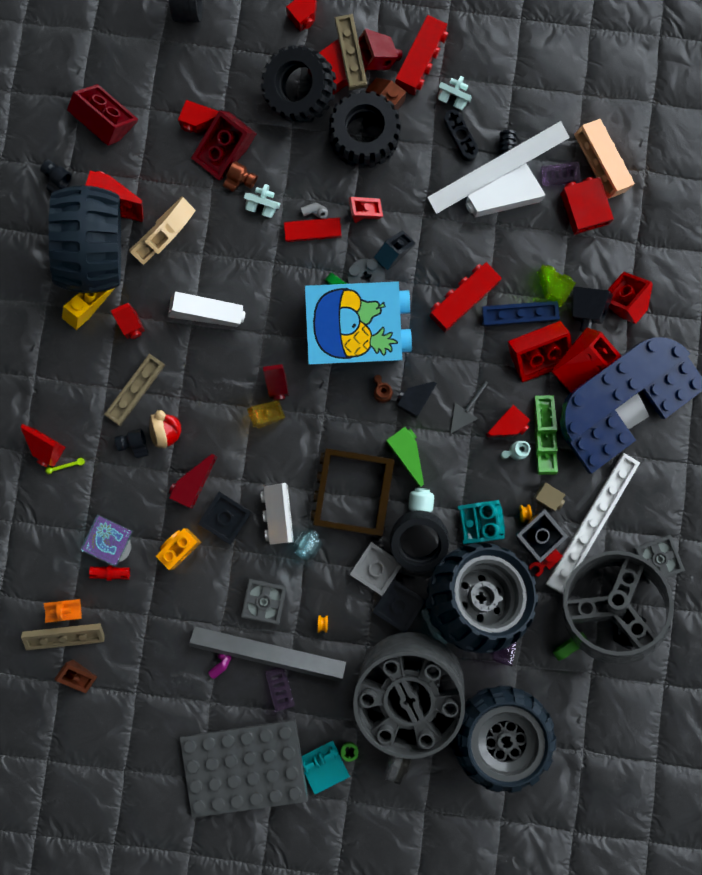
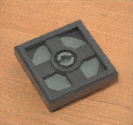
[633,534,685,584]
[241,579,287,625]

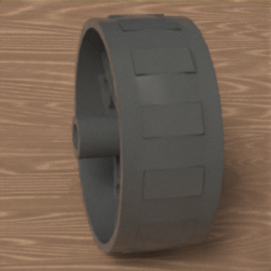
[562,550,674,664]

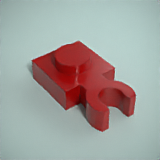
[528,549,563,577]

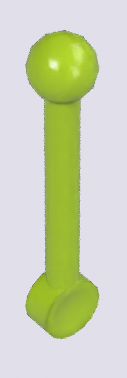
[45,458,85,474]

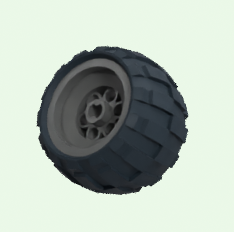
[452,685,556,793]

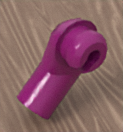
[208,654,231,679]

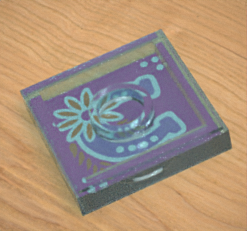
[80,515,133,566]

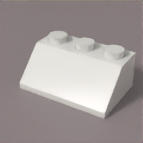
[261,483,294,545]

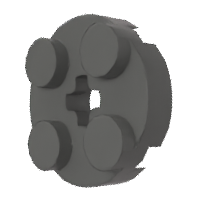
[348,259,385,284]

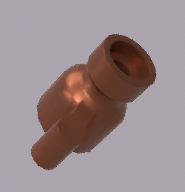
[223,161,258,192]
[374,375,393,404]

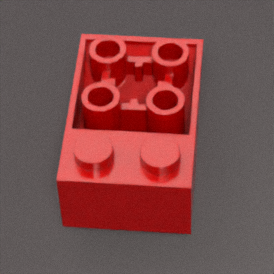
[551,328,621,393]

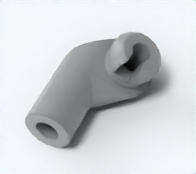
[301,203,328,219]

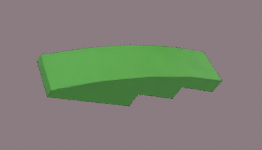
[534,395,558,475]

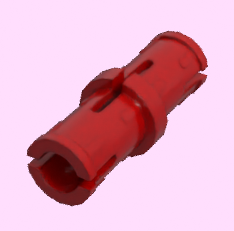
[89,565,130,581]

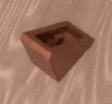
[55,660,97,693]

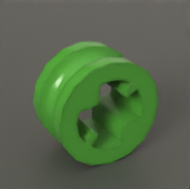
[341,742,359,762]

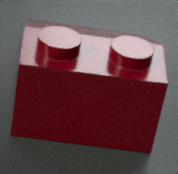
[191,110,257,180]

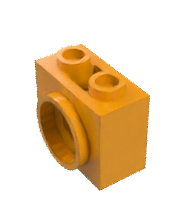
[156,528,202,570]

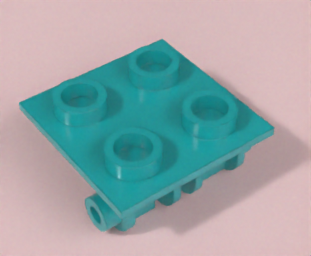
[302,740,350,794]

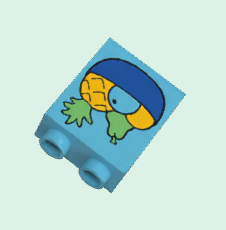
[305,281,412,364]

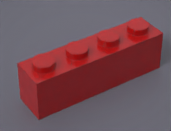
[395,15,449,96]
[430,262,502,332]

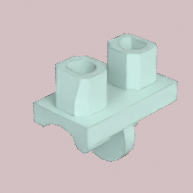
[438,76,472,110]
[244,184,281,218]

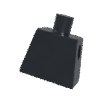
[573,287,613,332]

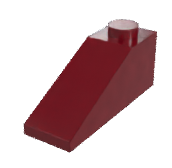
[263,364,289,401]
[169,454,217,509]

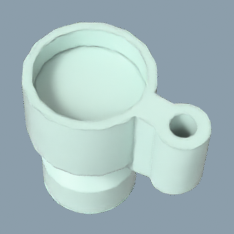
[500,441,531,460]

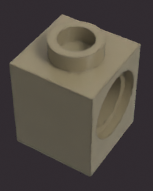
[532,482,565,512]

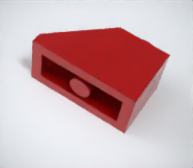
[286,0,317,32]
[178,100,219,133]
[111,303,145,339]
[486,405,530,437]

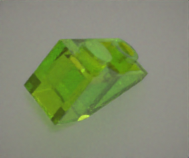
[538,265,576,306]

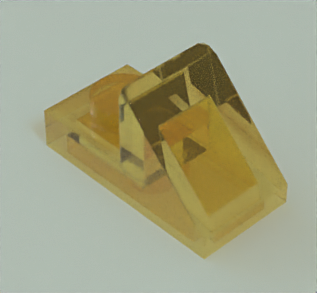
[247,401,285,428]

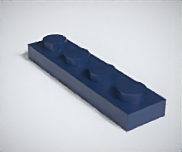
[482,301,560,327]

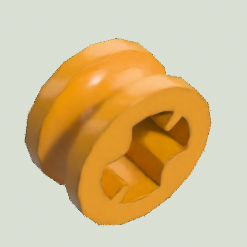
[519,504,532,522]
[318,615,328,633]

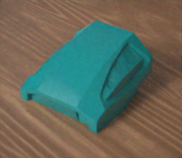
[458,500,505,544]

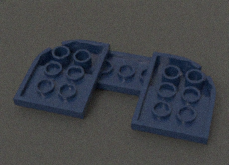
[560,337,702,474]

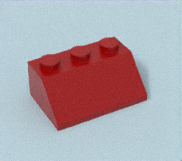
[508,321,572,383]

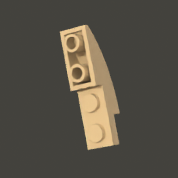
[129,196,196,265]

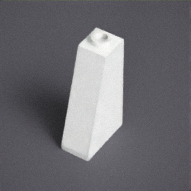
[465,163,545,218]
[168,292,245,327]

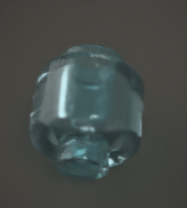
[293,530,322,560]

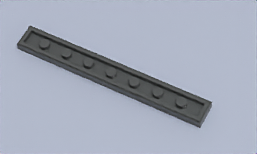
[189,627,346,682]

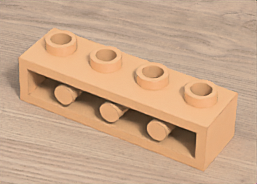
[574,119,635,199]

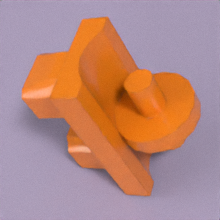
[44,599,82,623]

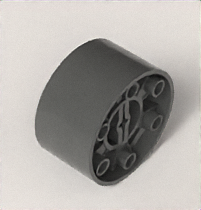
[353,632,465,759]

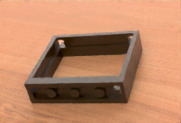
[310,448,395,536]

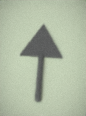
[450,381,488,434]

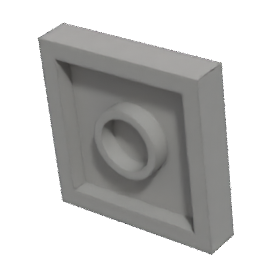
[350,542,402,596]

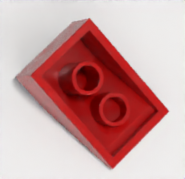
[85,171,144,222]

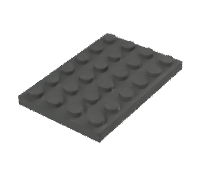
[180,719,309,818]

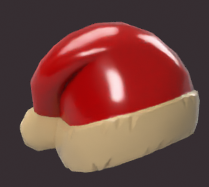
[149,410,182,448]

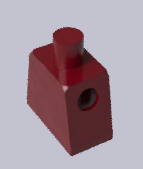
[358,29,402,70]

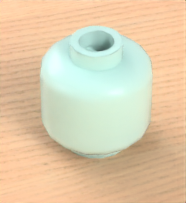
[408,488,434,512]

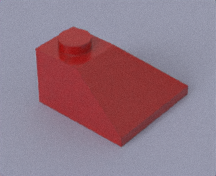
[608,271,653,324]
[21,424,66,467]

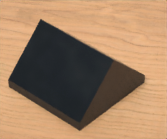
[515,508,568,563]

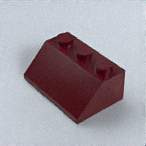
[67,84,138,145]

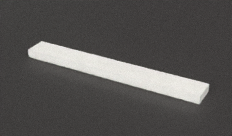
[427,121,570,214]
[546,453,640,595]

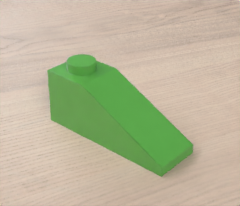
[386,427,424,488]

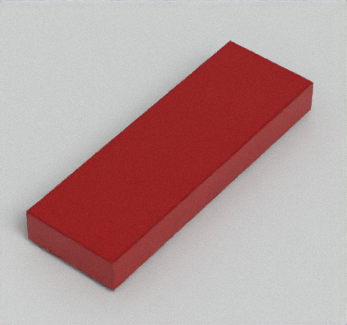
[284,217,342,242]

